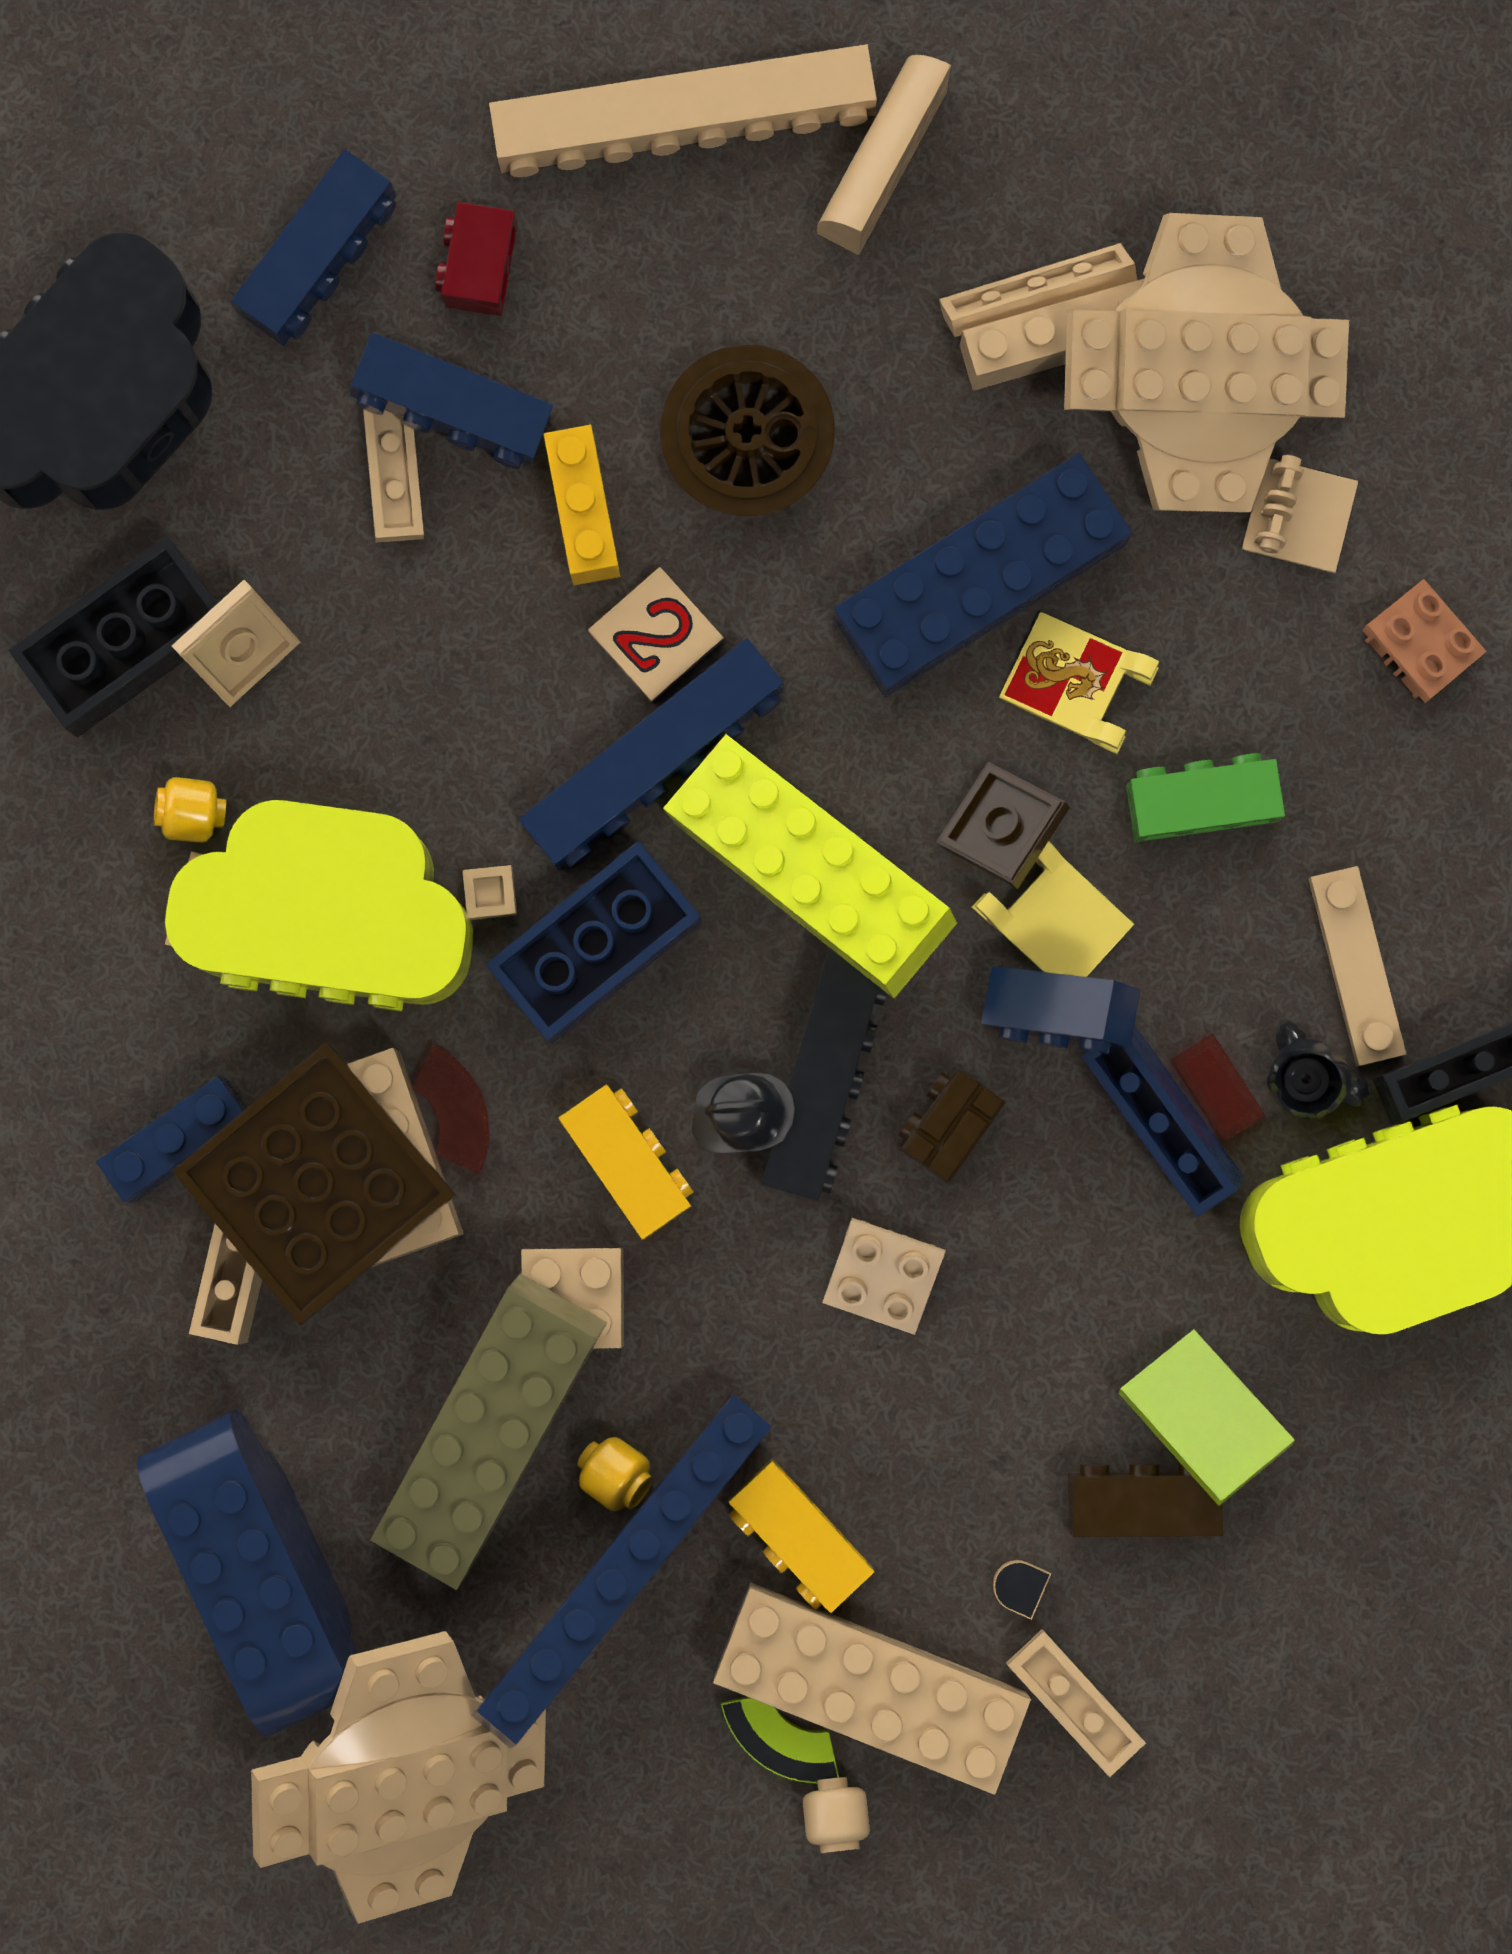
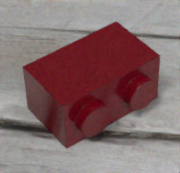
[435,202,518,316]

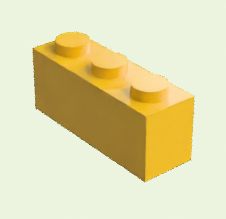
[543,424,621,586]
[559,1084,694,1240]
[728,1458,874,1613]

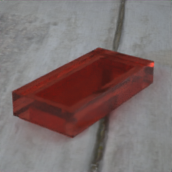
[1170,1033,1266,1142]

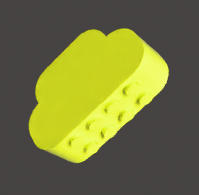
[165,800,473,1011]
[1240,1105,1512,1334]

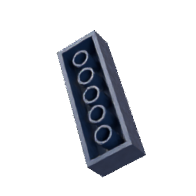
[833,453,1132,698]

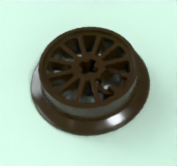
[660,345,835,516]

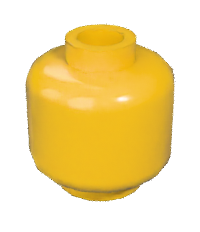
[153,777,226,843]
[577,1437,653,1511]

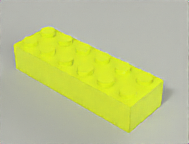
[663,734,957,998]

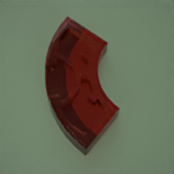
[412,1045,490,1174]

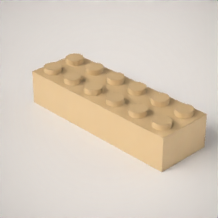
[713,1582,1031,1795]

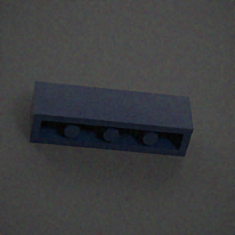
[231,149,396,346]
[350,332,553,469]
[1081,1024,1245,1217]

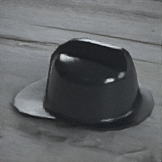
[692,1073,796,1154]

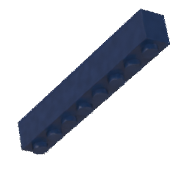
[471,1395,772,1749]

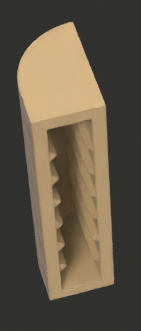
[817,55,951,255]

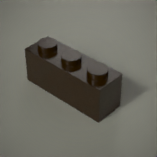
[1068,1463,1223,1537]

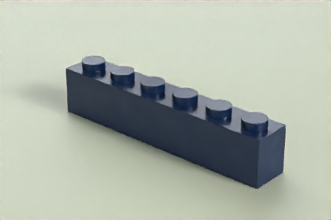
[519,638,784,870]

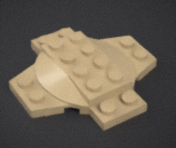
[1064,213,1349,513]
[251,1631,546,1924]

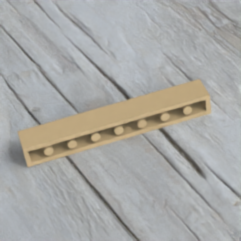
[489,44,877,177]

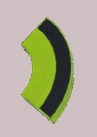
[721,1696,839,1783]

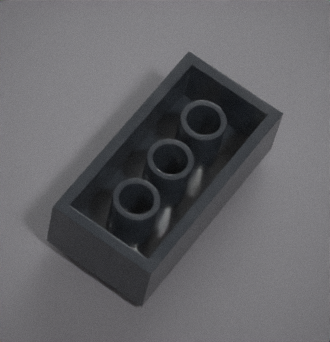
[8,536,218,738]

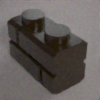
[898,1068,1006,1184]

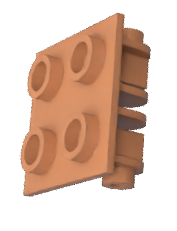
[1362,579,1487,703]

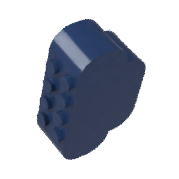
[137,1410,358,1737]

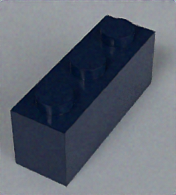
[981,966,1141,1054]
[96,1076,247,1203]

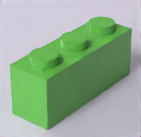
[1126,753,1285,842]

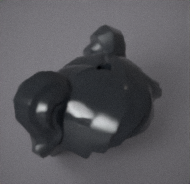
[1266,1020,1369,1119]

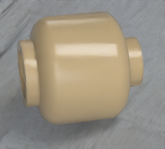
[803,1777,870,1853]

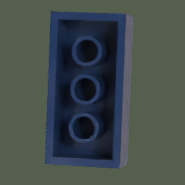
[485,841,702,1045]

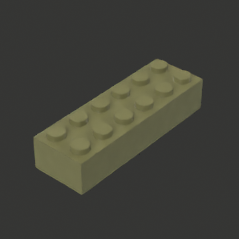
[370,1273,607,1590]

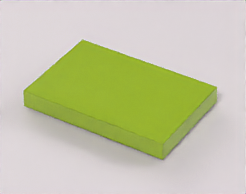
[1119,1329,1295,1506]

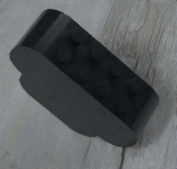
[0,232,212,510]

